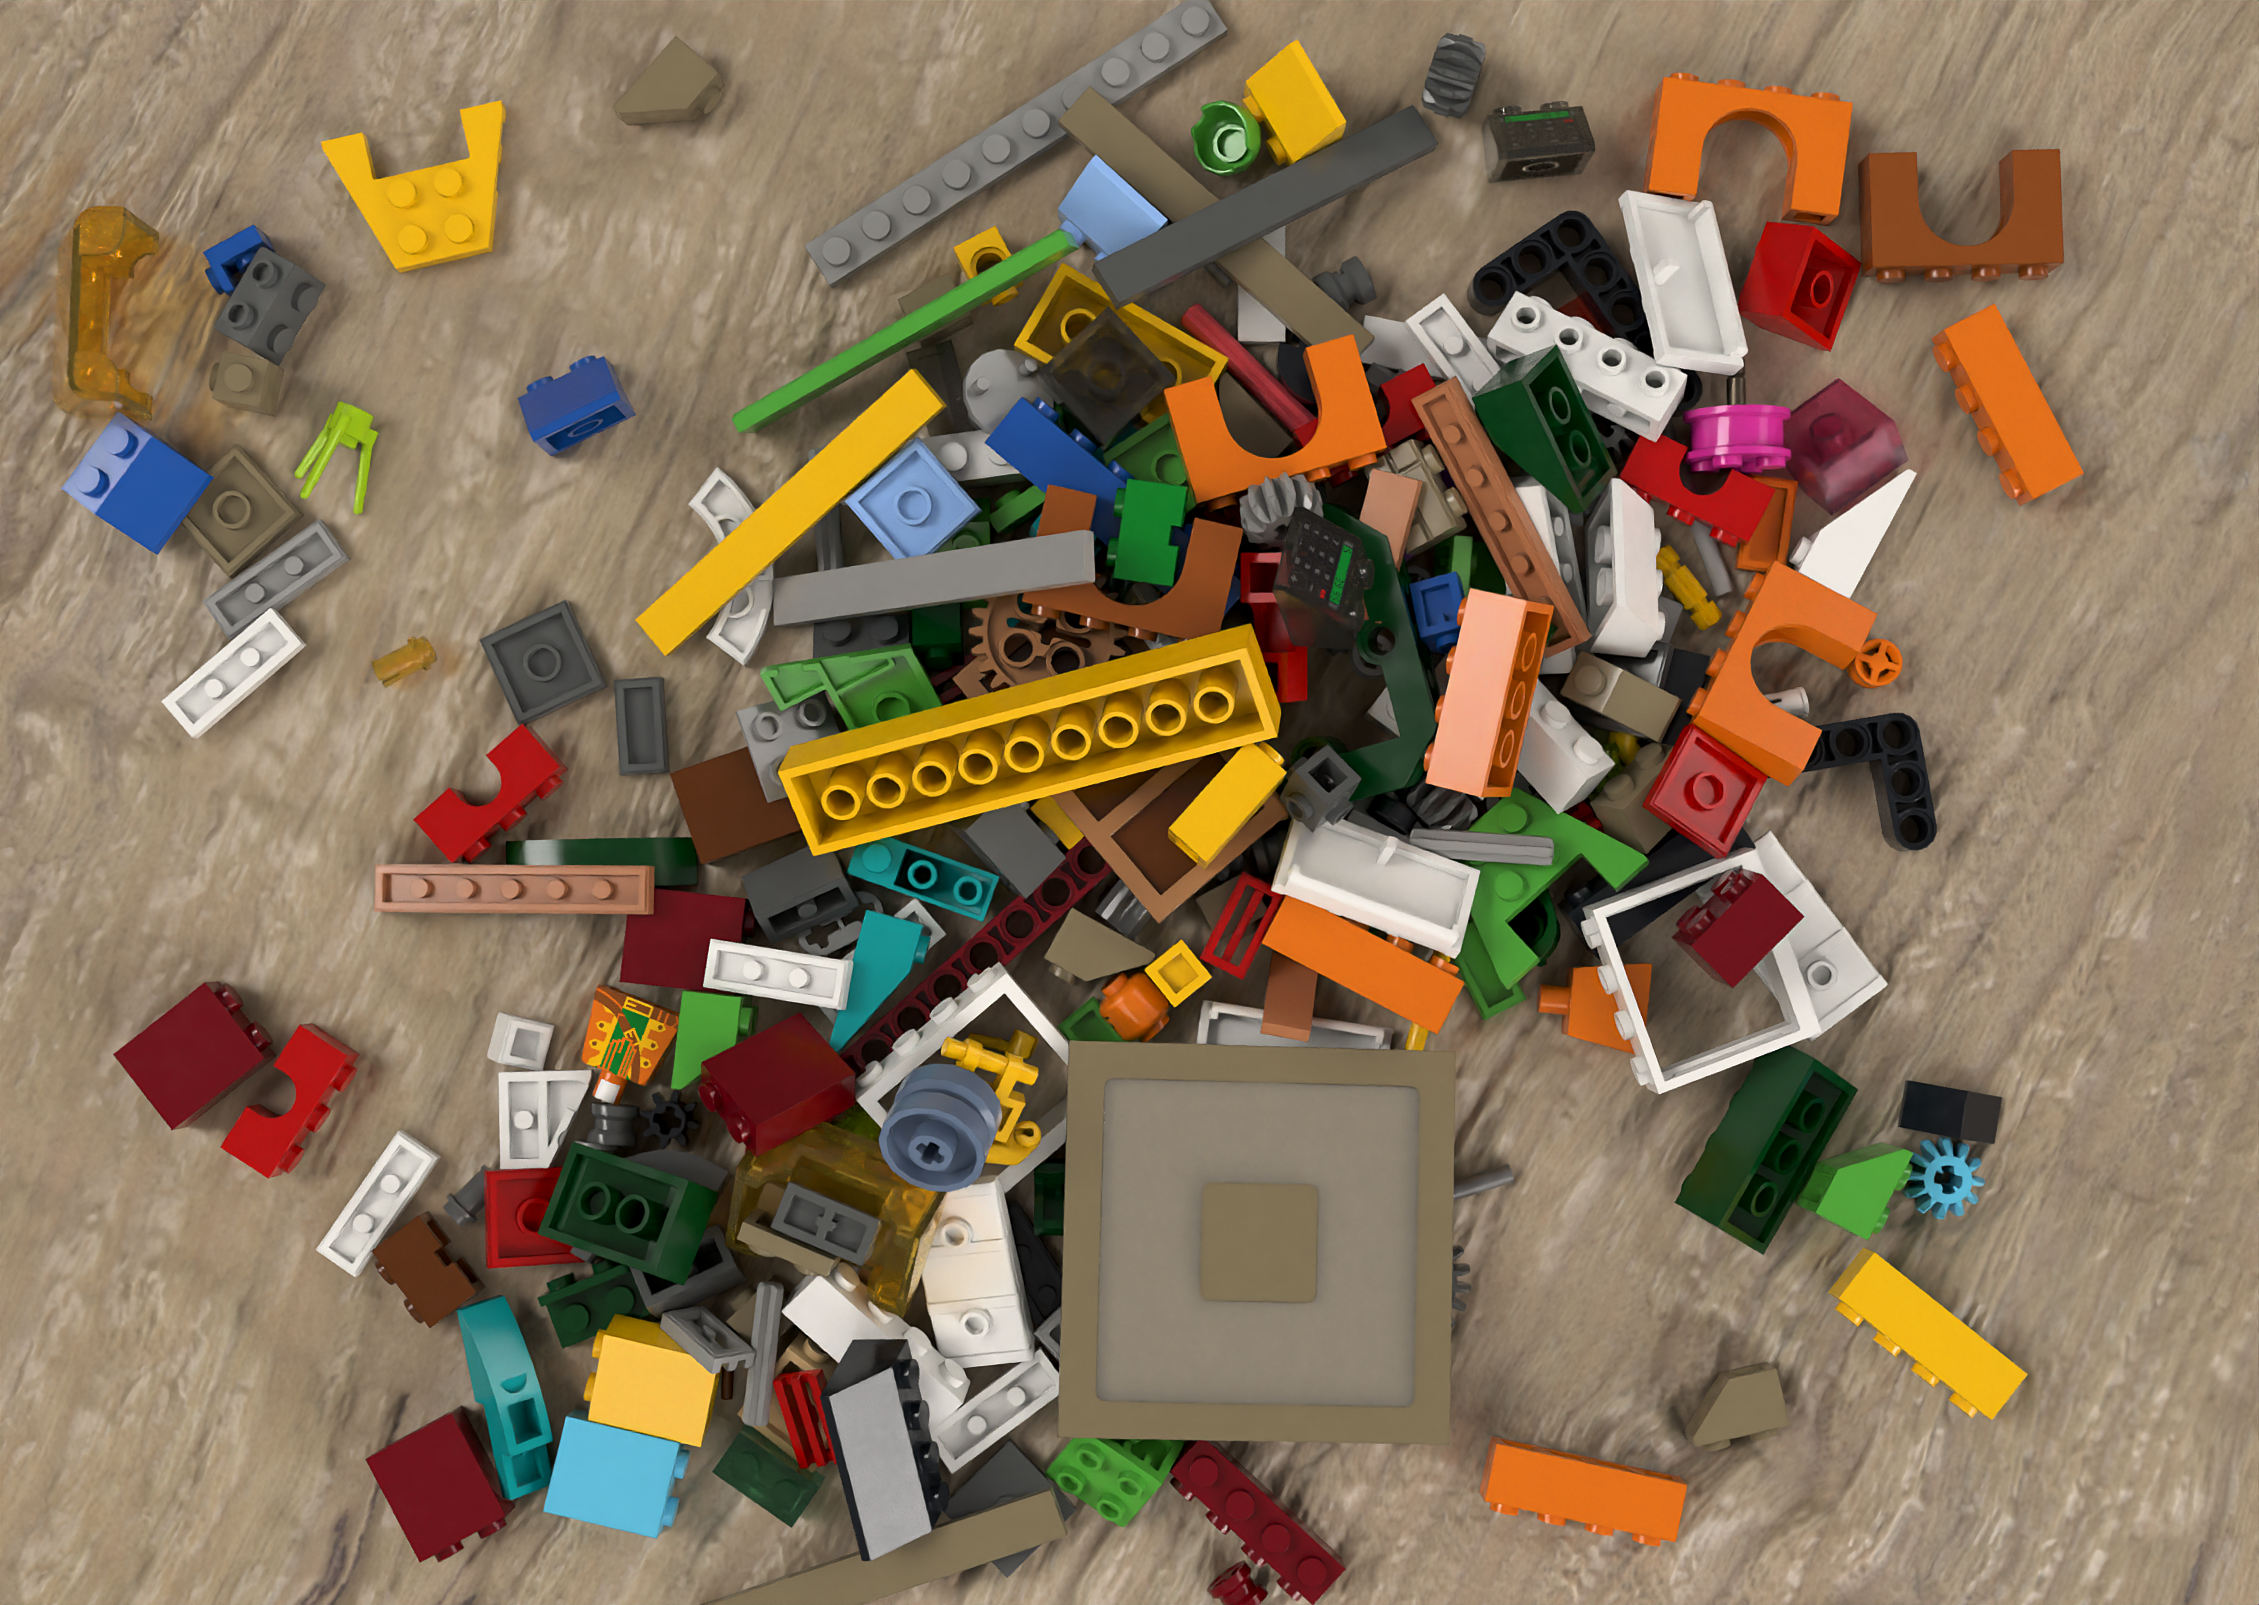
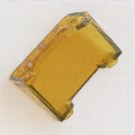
[52,206,159,420]
[725,1122,948,1318]

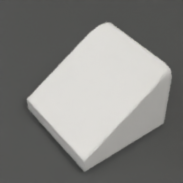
[487,1012,554,1071]

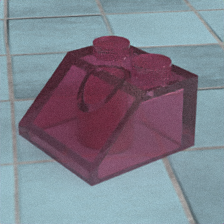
[1783,378,1908,516]

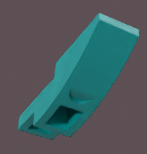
[457,1295,553,1500]

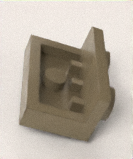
[737,1180,842,1277]

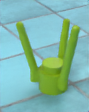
[294,402,379,515]

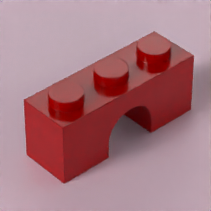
[1292,363,1436,489]
[1618,434,1776,548]
[1241,552,1307,702]
[413,724,568,864]
[220,1023,360,1179]

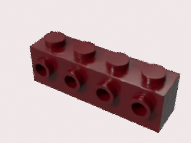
[1169,1440,1346,1605]

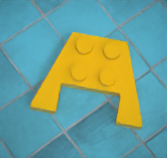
[321,100,506,273]

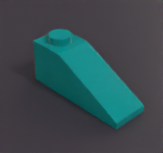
[829,910,931,1053]

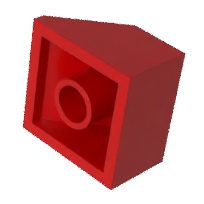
[1737,221,1862,352]

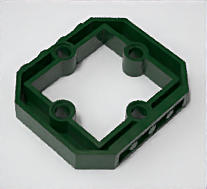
[1159,503,1441,822]

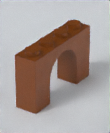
[1858,149,2064,284]
[1022,484,1244,643]

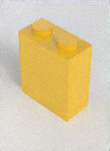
[1168,741,1287,870]
[584,1313,722,1447]

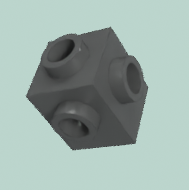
[1279,744,1362,833]

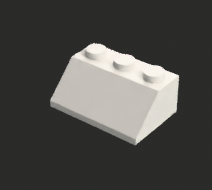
[1584,478,1665,658]

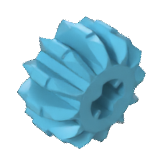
[1902,1136,1985,1219]

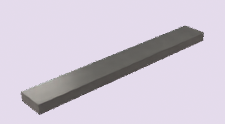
[1091,105,1438,310]

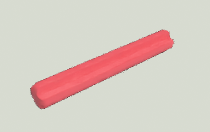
[1181,303,1316,433]

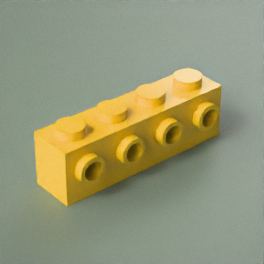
[1828,1247,2028,1420]

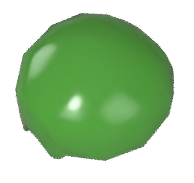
[1191,100,1261,177]

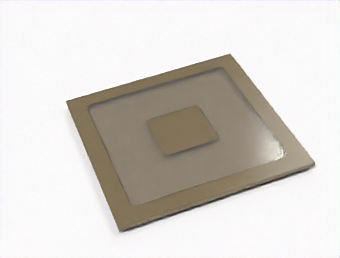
[1057,1040,1456,1445]

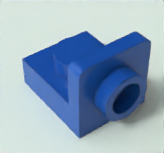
[203,225,276,297]
[1409,571,1465,654]

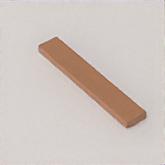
[1411,376,1592,659]
[374,864,655,915]

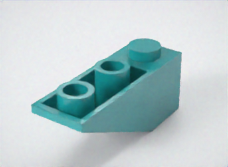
[847,837,1000,922]

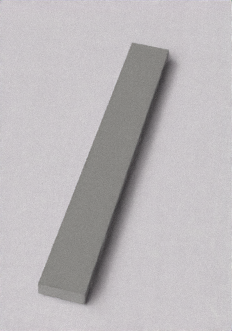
[773,530,1095,627]

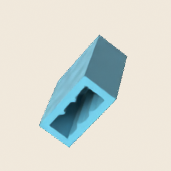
[543,1409,690,1539]

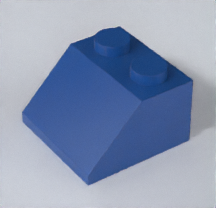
[518,355,636,456]
[61,411,214,555]

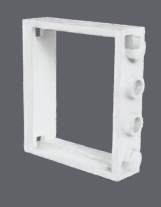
[1581,847,1822,1094]
[855,962,1069,1194]

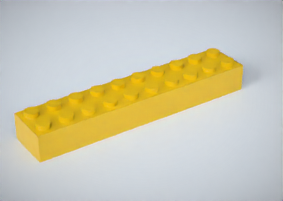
[778,623,1281,856]

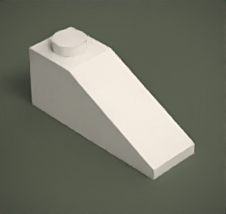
[1789,469,1917,599]

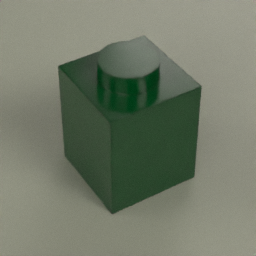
[912,602,964,670]

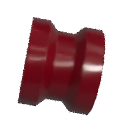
[1207,1560,1268,1605]

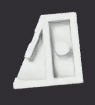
[498,1069,594,1169]

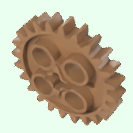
[969,576,1128,690]

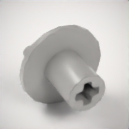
[963,349,1054,435]

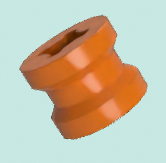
[1846,638,1903,689]

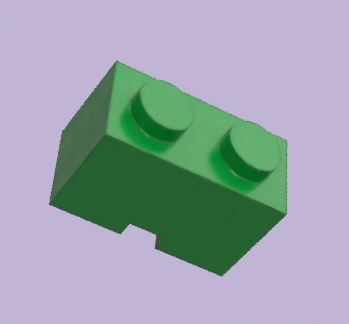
[1106,478,1189,586]

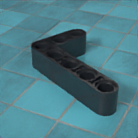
[1467,211,1703,417]
[1767,713,1937,851]

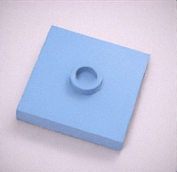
[845,437,983,559]

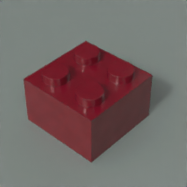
[1671,868,1805,988]

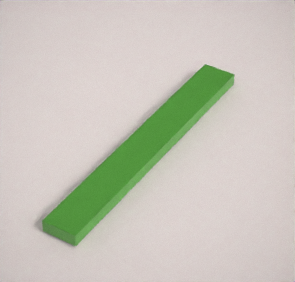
[732,229,1079,433]

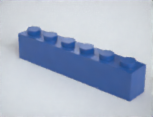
[984,397,1241,618]

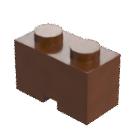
[372,1211,486,1328]

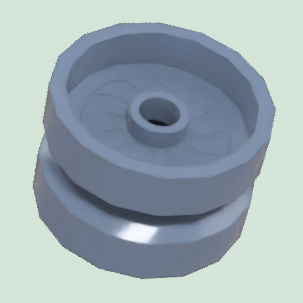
[879,1063,1002,1192]

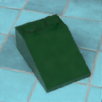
[1472,344,1618,514]
[537,1142,719,1286]

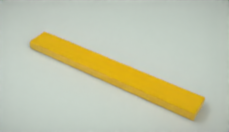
[635,369,947,656]

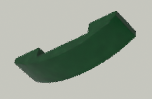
[506,837,698,886]

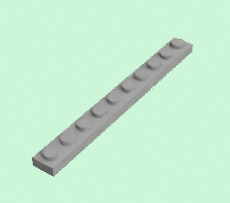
[805,0,1228,289]

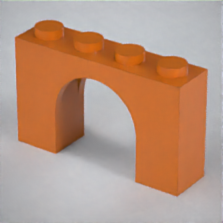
[1642,73,1853,226]
[1162,334,1387,513]
[1686,560,1878,787]

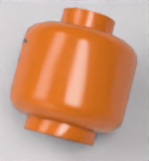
[1099,971,1170,1043]

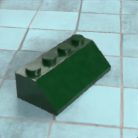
[1674,1045,1858,1255]

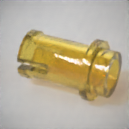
[371,636,437,688]

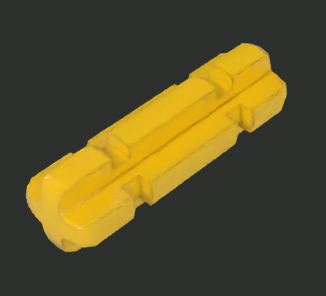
[1656,545,1722,630]

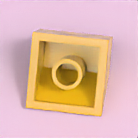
[1241,39,1346,167]

